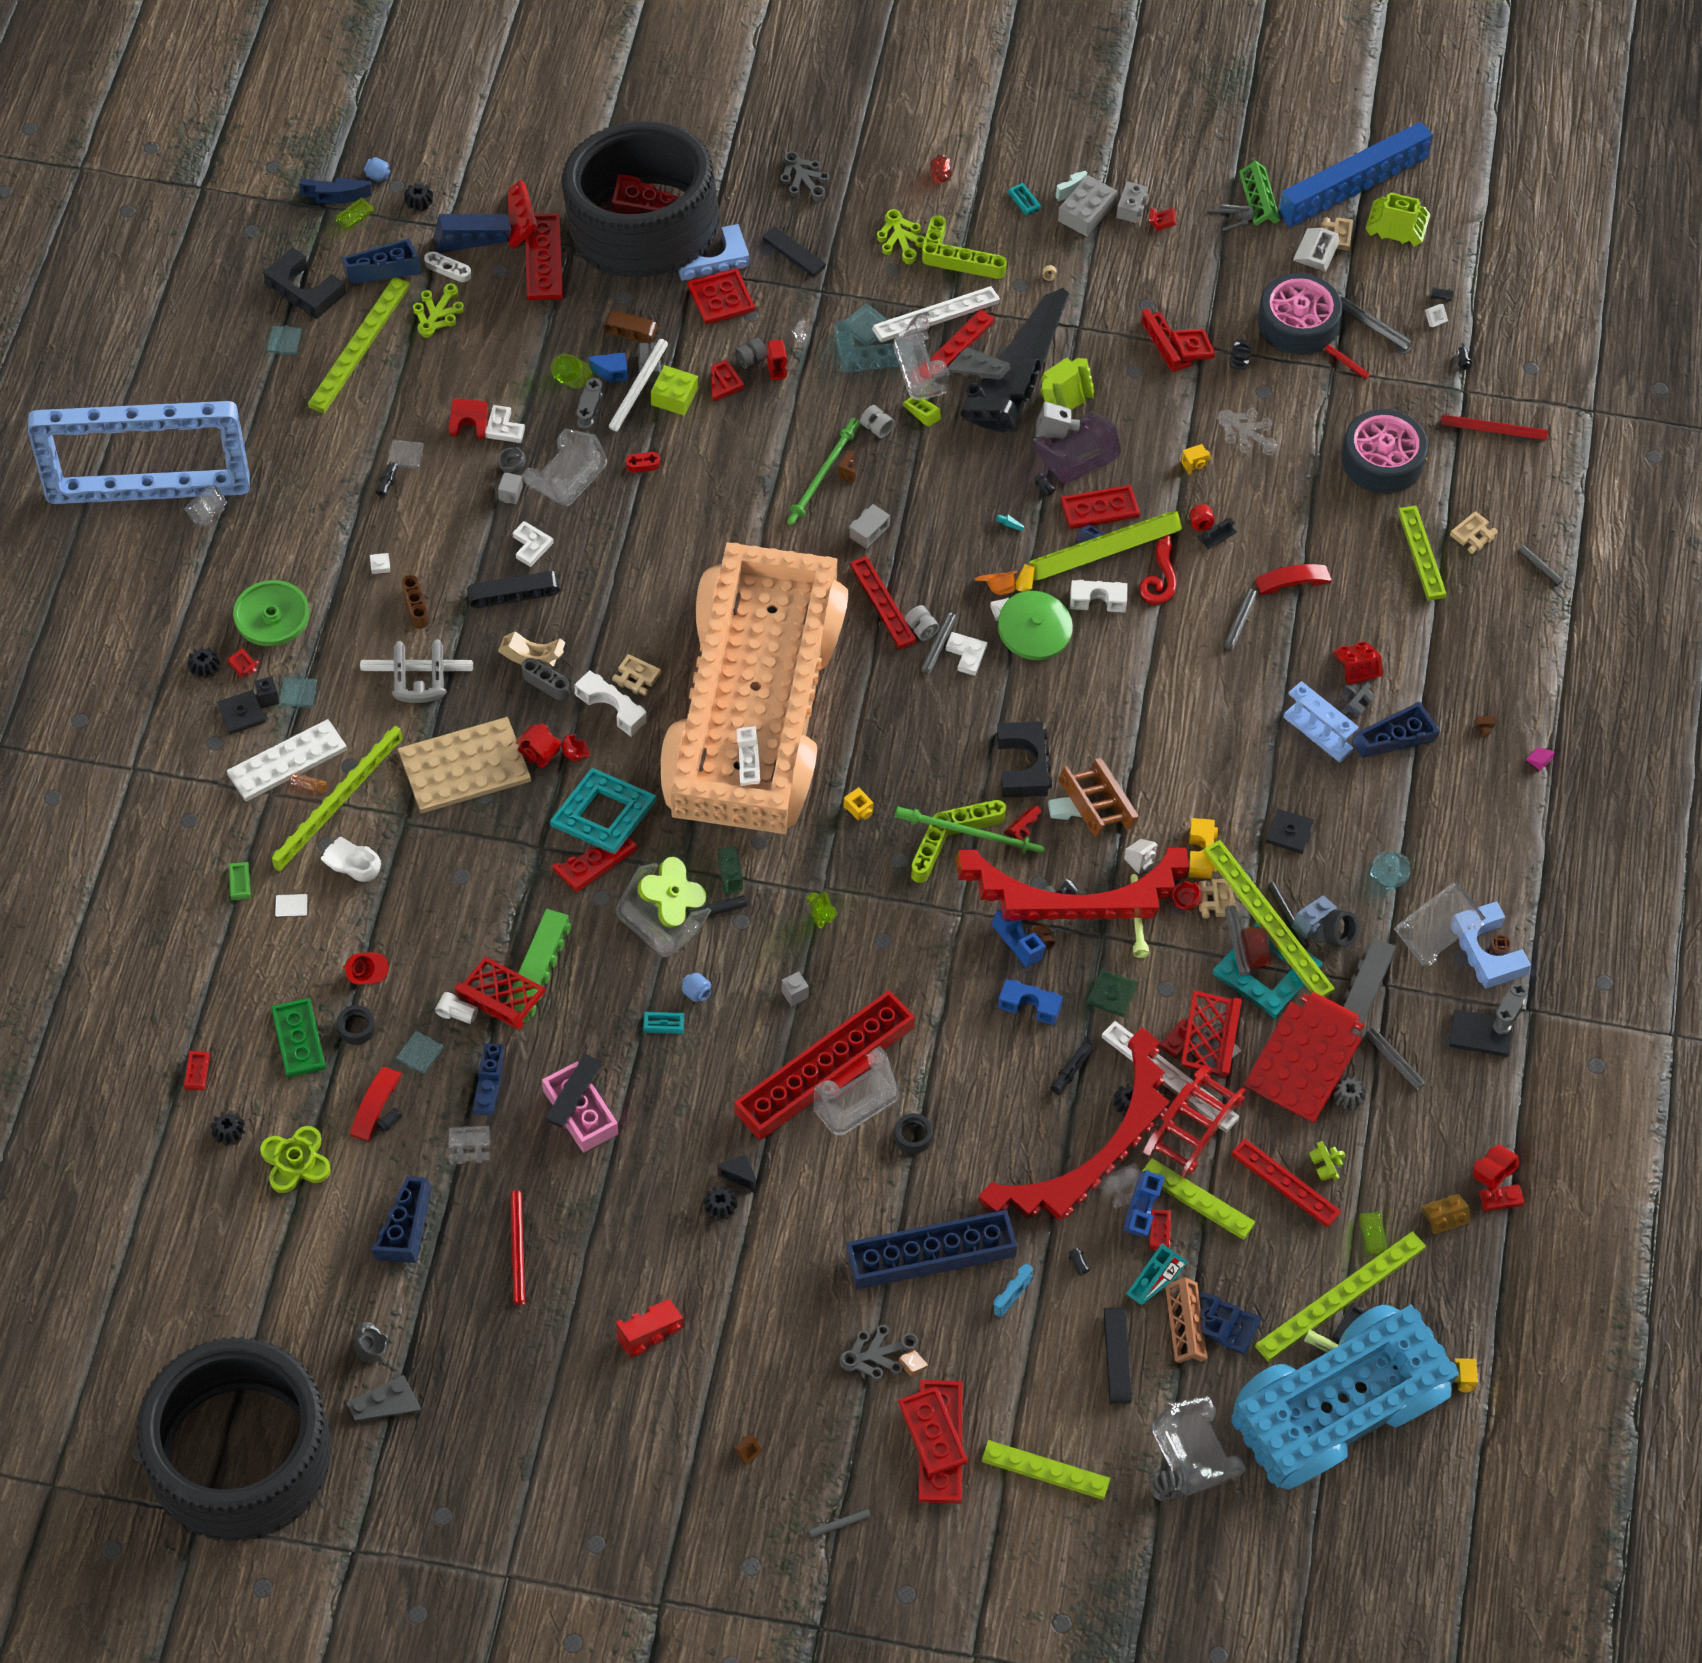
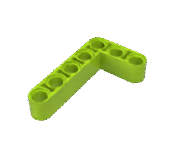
[922,216,1007,279]

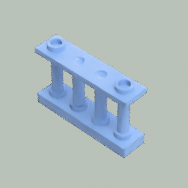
[1283,681,1359,762]

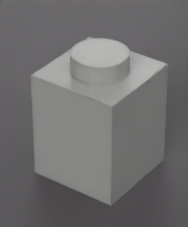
[498,472,523,504]
[781,972,809,1006]

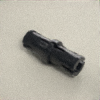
[376,462,399,498]

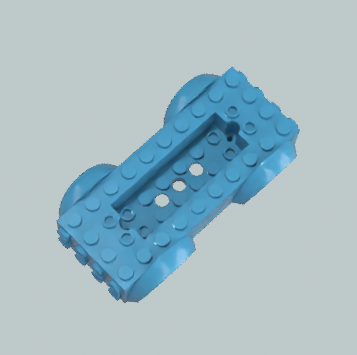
[1231,1305,1459,1490]

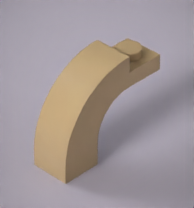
[498,632,565,668]

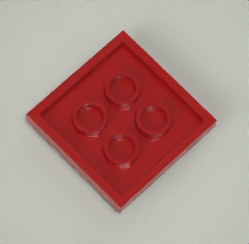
[687,268,755,325]

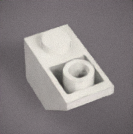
[1124,839,1157,874]

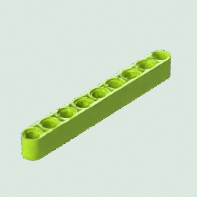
[1029,511,1182,580]

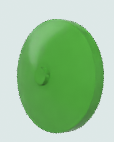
[233,580,310,646]
[998,591,1072,660]

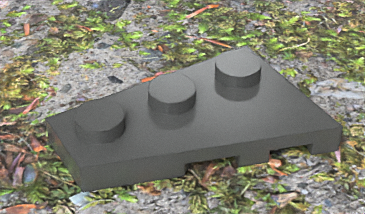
[346,1375,422,1423]

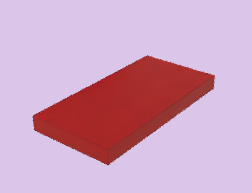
[1060,485,1140,530]
[897,1386,968,1477]

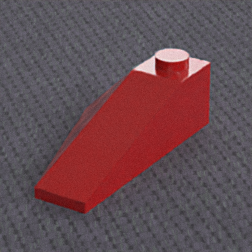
[612,174,679,214]

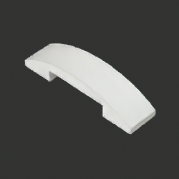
[737,726,760,786]

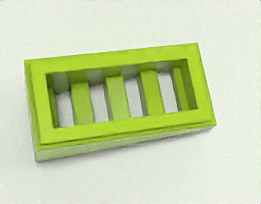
[903,394,941,427]

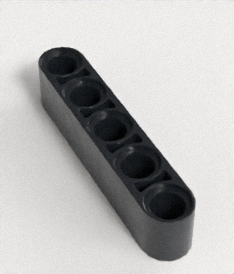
[467,571,560,608]
[1104,1307,1132,1404]

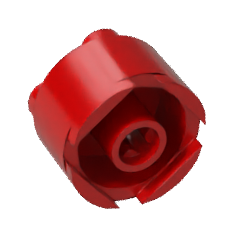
[516,723,562,768]

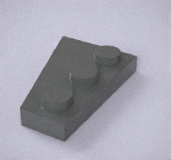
[946,347,1011,380]

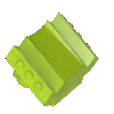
[1365,192,1430,247]
[1040,357,1094,410]

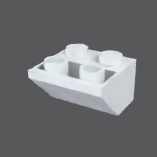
[1293,228,1340,272]

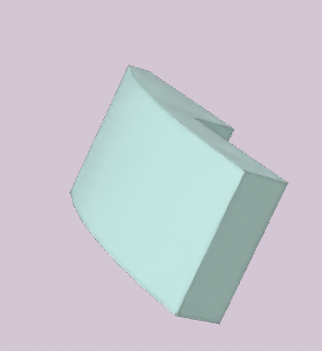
[1056,171,1087,201]
[1048,797,1082,820]

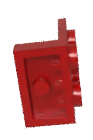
[1333,642,1383,685]

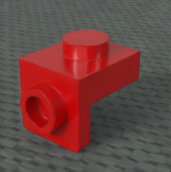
[1148,207,1177,231]
[227,648,259,678]

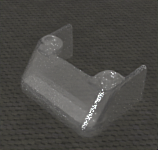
[615,863,711,957]

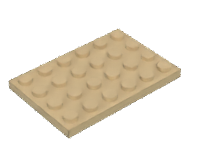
[398,717,531,814]

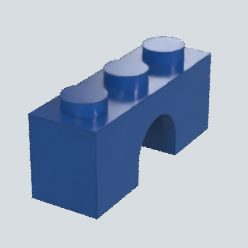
[992,909,1046,967]
[998,979,1063,1026]
[1122,1170,1165,1237]

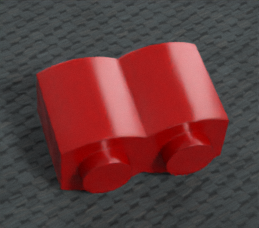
[767,340,788,380]
[1473,1144,1519,1189]

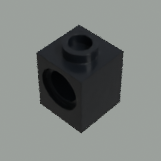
[254,676,280,708]

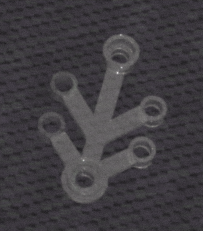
[1217,409,1278,455]

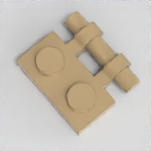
[1320,217,1353,251]
[1450,511,1498,554]
[612,654,661,696]
[1198,879,1235,918]

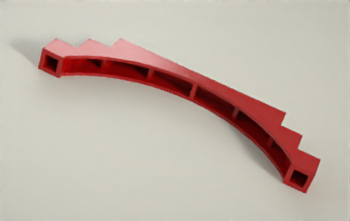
[955,848,1190,921]
[978,1027,1170,1221]

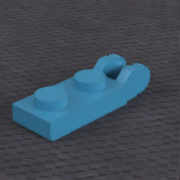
[993,1264,1033,1318]

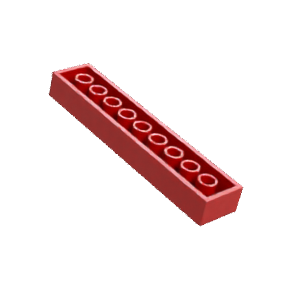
[734,990,915,1141]

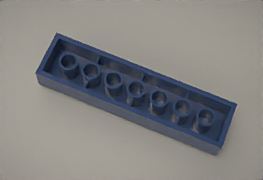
[846,1210,1017,1290]

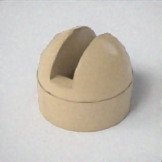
[1042,265,1057,281]

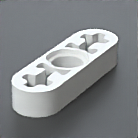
[424,252,471,282]

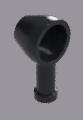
[1055,878,1079,895]

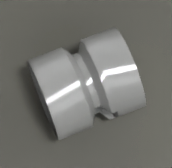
[860,405,894,438]
[905,605,940,641]

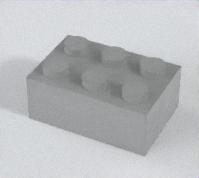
[1058,175,1117,237]

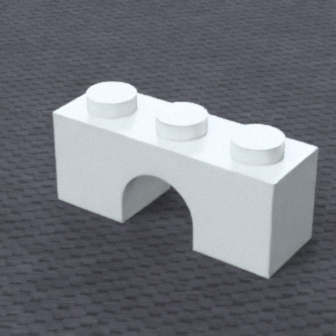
[1070,580,1127,612]

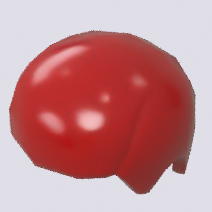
[561,734,590,762]
[1172,881,1202,910]

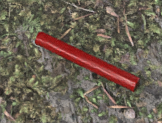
[1325,344,1370,380]

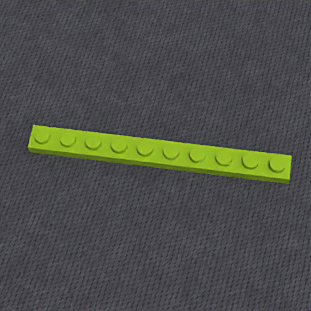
[308,277,410,414]
[272,726,403,872]
[1203,840,1335,997]
[1255,1231,1426,1362]

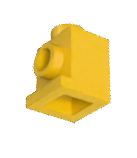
[1181,444,1211,475]
[843,787,873,821]
[1453,1358,1478,1393]

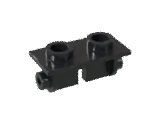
[1197,518,1237,549]

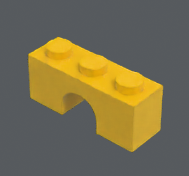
[1188,818,1218,879]

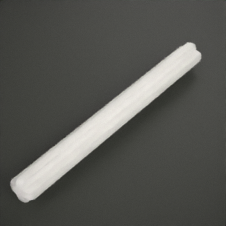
[609,339,668,432]
[360,660,473,671]

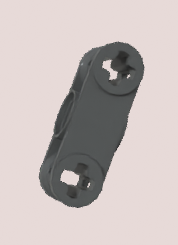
[577,378,603,430]
[1493,983,1528,1034]

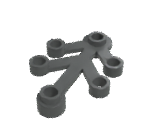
[780,151,829,202]
[840,1324,918,1382]

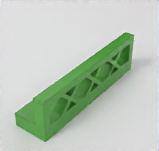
[1239,161,1280,226]

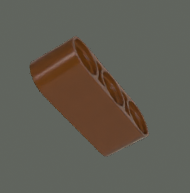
[603,311,658,343]
[402,575,428,629]

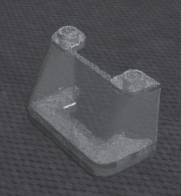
[893,311,949,400]
[521,428,607,506]
[1392,881,1486,967]
[814,1046,898,1136]
[1152,1397,1246,1495]

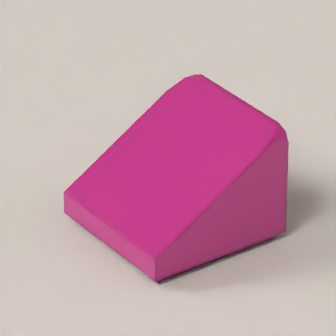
[1526,747,1555,771]

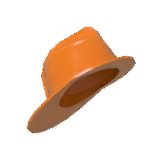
[975,570,1018,595]

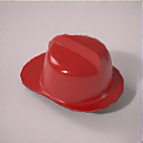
[343,952,389,984]

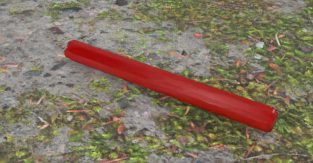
[1440,414,1548,440]
[510,1191,525,1305]

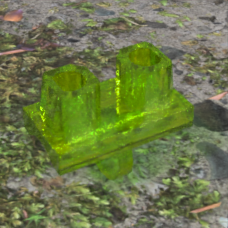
[806,891,837,929]

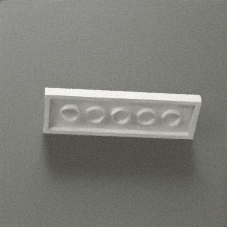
[227,719,347,802]

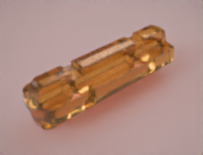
[290,773,327,793]

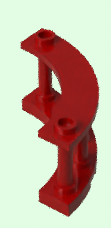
[1143,1064,1246,1178]

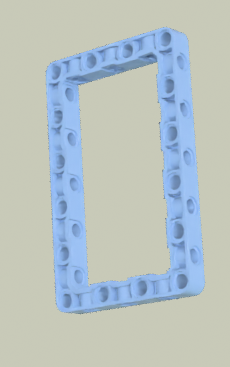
[28,401,250,504]

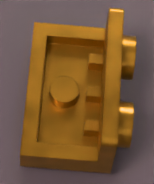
[1421,1194,1470,1235]

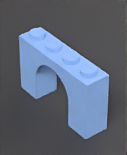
[678,224,749,281]
[1451,901,1531,989]

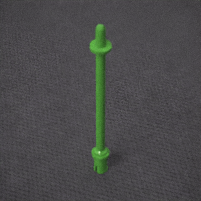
[787,418,861,526]
[894,806,1045,854]

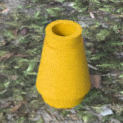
[1015,564,1035,592]

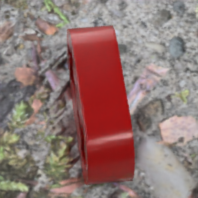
[626,452,660,473]

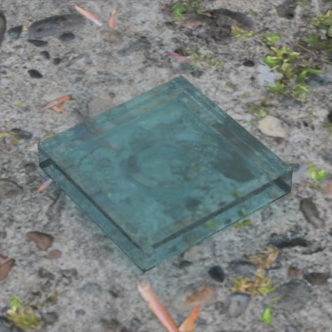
[842,303,888,346]

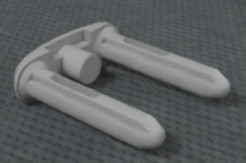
[391,639,447,703]

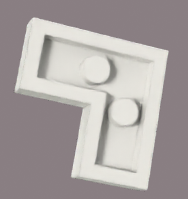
[485,405,525,443]
[513,521,553,567]
[946,632,987,676]

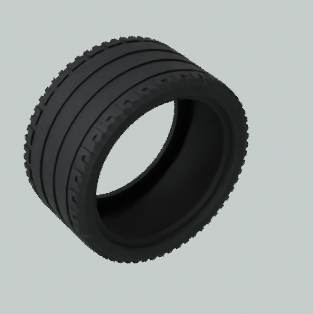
[562,120,719,278]
[136,1336,331,1542]

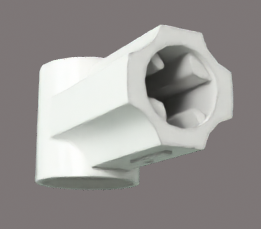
[435,992,478,1024]

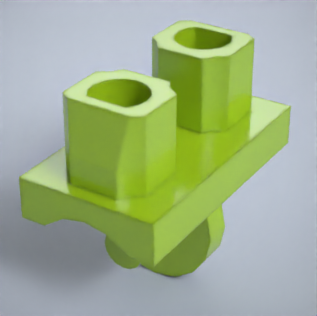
[1309,1141,1346,1181]

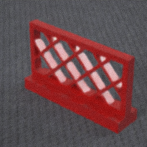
[454,956,546,1030]
[1180,990,1242,1079]

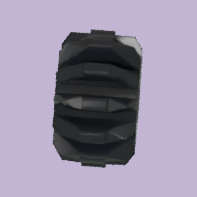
[404,183,433,211]
[1229,339,1251,370]
[187,646,220,679]
[1113,1083,1133,1117]
[210,1110,246,1146]
[703,1185,738,1221]

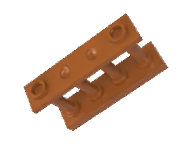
[1058,758,1139,837]

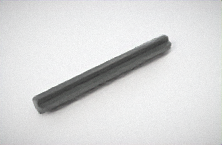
[1340,296,1412,349]

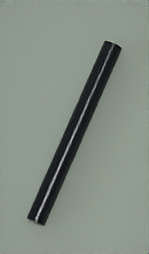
[1268,882,1310,949]

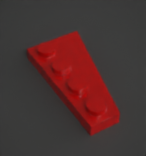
[508,180,538,249]

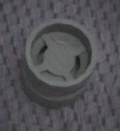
[734,337,768,369]

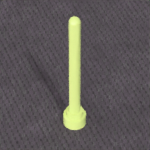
[1130,874,1149,958]

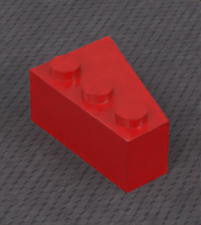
[616,1299,683,1358]

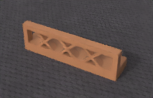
[1165,1277,1208,1363]

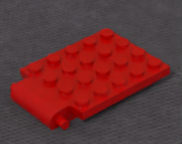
[1243,992,1364,1124]

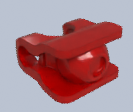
[449,398,490,439]

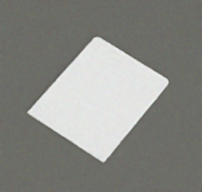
[275,894,307,916]

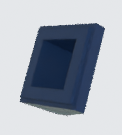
[1076,525,1104,543]

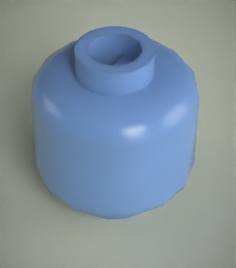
[364,157,391,183]
[682,973,712,1002]

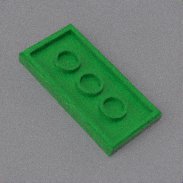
[271,998,326,1078]

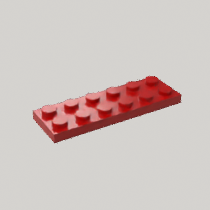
[525,213,563,300]
[918,1380,963,1504]

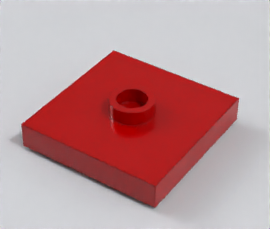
[1170,329,1216,361]

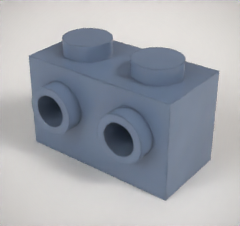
[1291,895,1337,939]

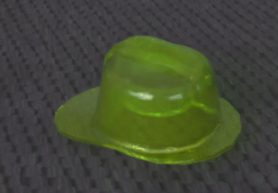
[550,353,592,389]

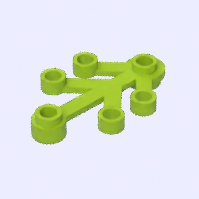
[877,209,925,264]
[413,283,464,338]

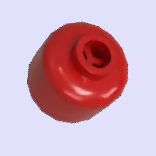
[1189,504,1215,531]

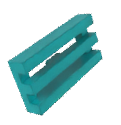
[1008,183,1041,216]
[643,1012,684,1034]

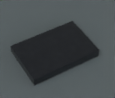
[1449,1009,1513,1057]

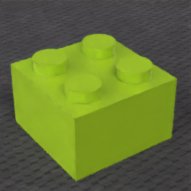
[651,365,698,416]

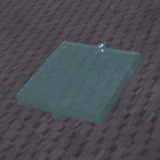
[267,326,302,355]
[280,677,317,707]
[396,1031,444,1074]

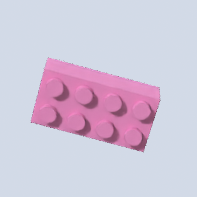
[542,1061,618,1153]

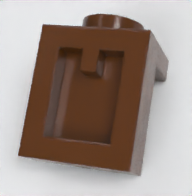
[838,450,856,483]

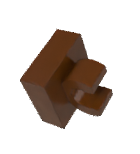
[1474,716,1497,736]
[733,1434,762,1465]

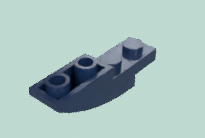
[299,177,372,203]
[473,1043,505,1116]

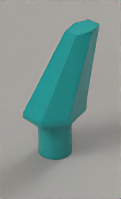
[996,514,1024,531]

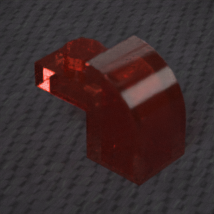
[1241,926,1270,968]

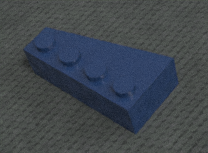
[433,214,511,253]
[341,238,422,284]
[1352,702,1440,758]
[371,1176,431,1263]

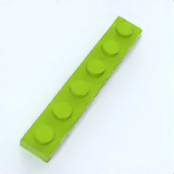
[1398,506,1446,601]
[1142,1158,1255,1240]
[982,1440,1110,1500]

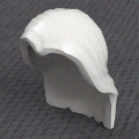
[321,837,381,882]

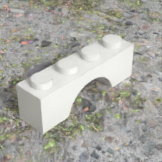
[574,671,647,737]

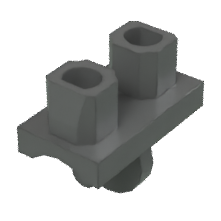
[1341,682,1375,717]

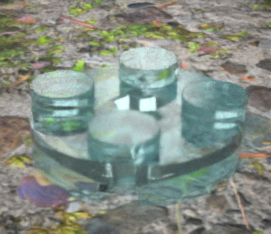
[1371,851,1411,890]

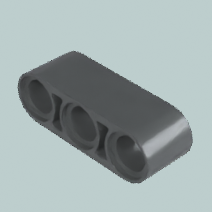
[522,658,570,700]

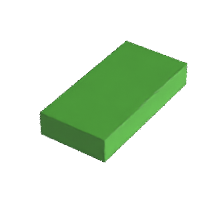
[229,862,251,901]

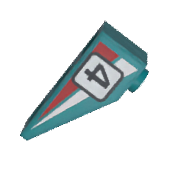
[1126,1243,1188,1305]

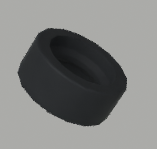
[1323,909,1359,947]
[337,1005,376,1045]
[894,1113,933,1154]

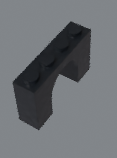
[263,247,346,319]
[996,721,1052,798]

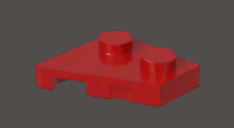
[711,359,744,401]

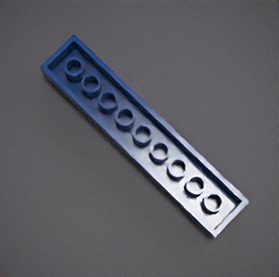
[1278,122,1433,228]

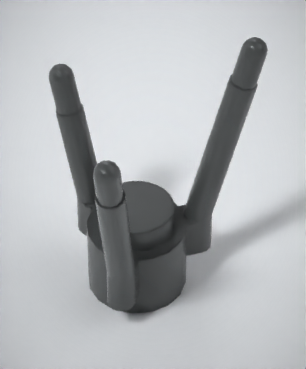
[1209,204,1253,231]

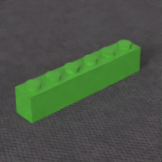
[506,909,571,1023]

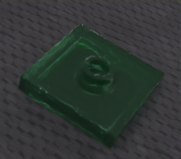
[1087,969,1138,1018]

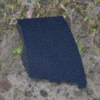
[1200,1292,1262,1355]

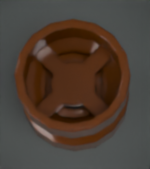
[1031,924,1055,950]
[1488,935,1511,956]

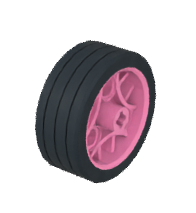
[1257,273,1342,355]
[1341,409,1428,493]

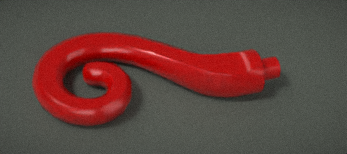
[1139,535,1177,605]

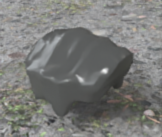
[353,1322,388,1364]

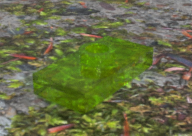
[336,197,374,230]
[1359,1212,1388,1254]

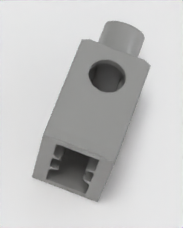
[1036,402,1080,438]

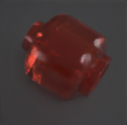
[930,155,953,182]

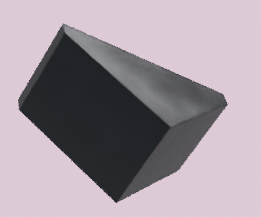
[718,1154,756,1191]

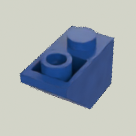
[589,353,628,383]

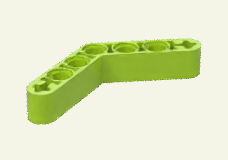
[911,800,1006,883]

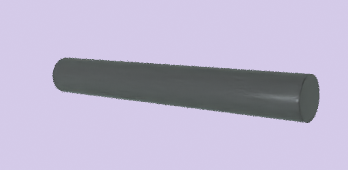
[1519,545,1563,585]
[808,1509,871,1538]

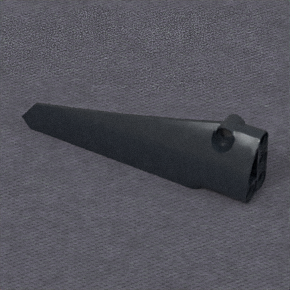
[960,288,1070,433]

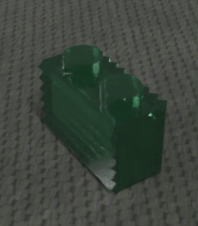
[718,846,743,893]

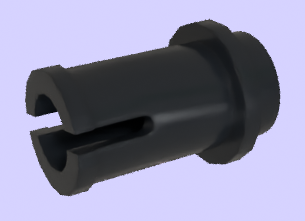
[1431,287,1454,302]
[1456,347,1472,370]
[1034,473,1056,496]
[376,1107,402,1132]
[1068,1248,1090,1276]

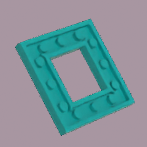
[550,768,657,854]
[1212,922,1323,1019]

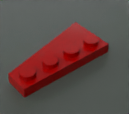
[552,837,637,892]

